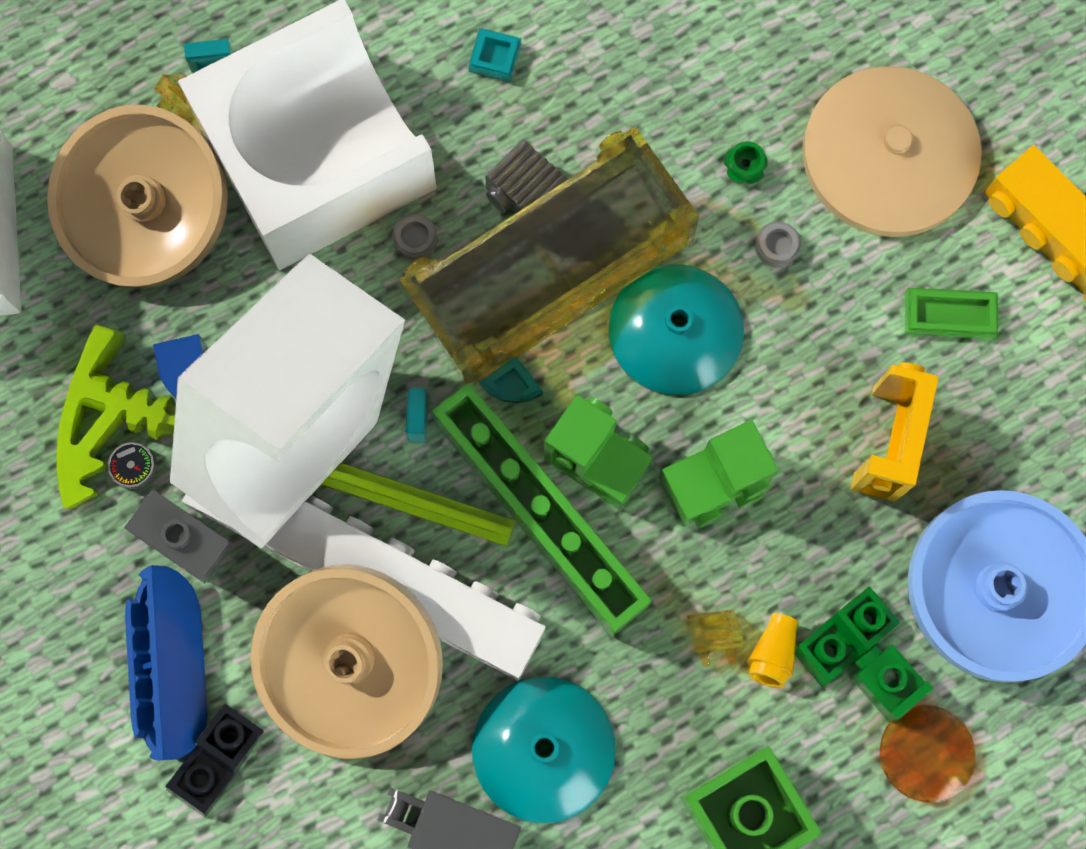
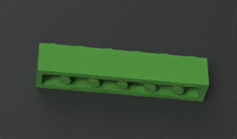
[432,382,652,637]

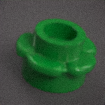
[724,141,768,184]

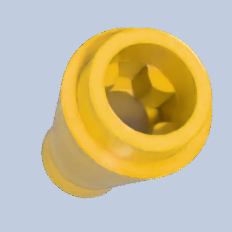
[747,613,799,688]

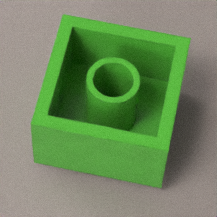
[679,746,822,849]

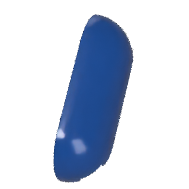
[125,565,207,761]

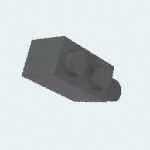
[377,787,521,849]

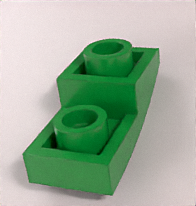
[795,586,900,687]

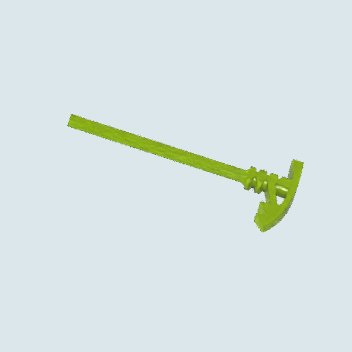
[57,324,516,547]

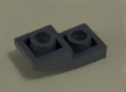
[165,703,264,818]

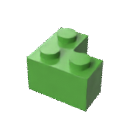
[543,394,653,510]
[659,419,779,529]

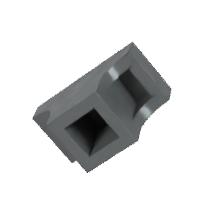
[124,489,233,583]

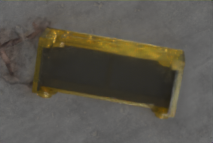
[399,126,699,387]

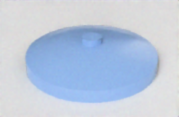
[908,490,1086,682]

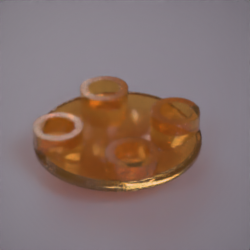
[879,705,976,803]

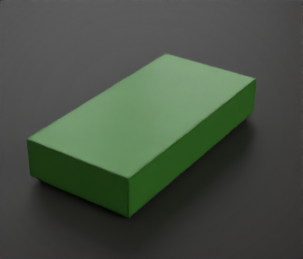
[905,288,998,339]

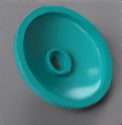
[608,264,744,396]
[472,677,616,823]

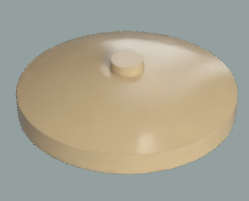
[803,66,982,237]
[47,105,228,288]
[251,564,443,759]

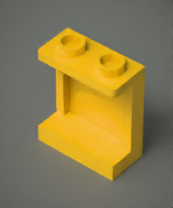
[850,362,939,502]

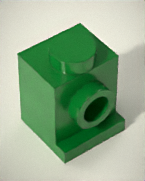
[851,644,934,722]

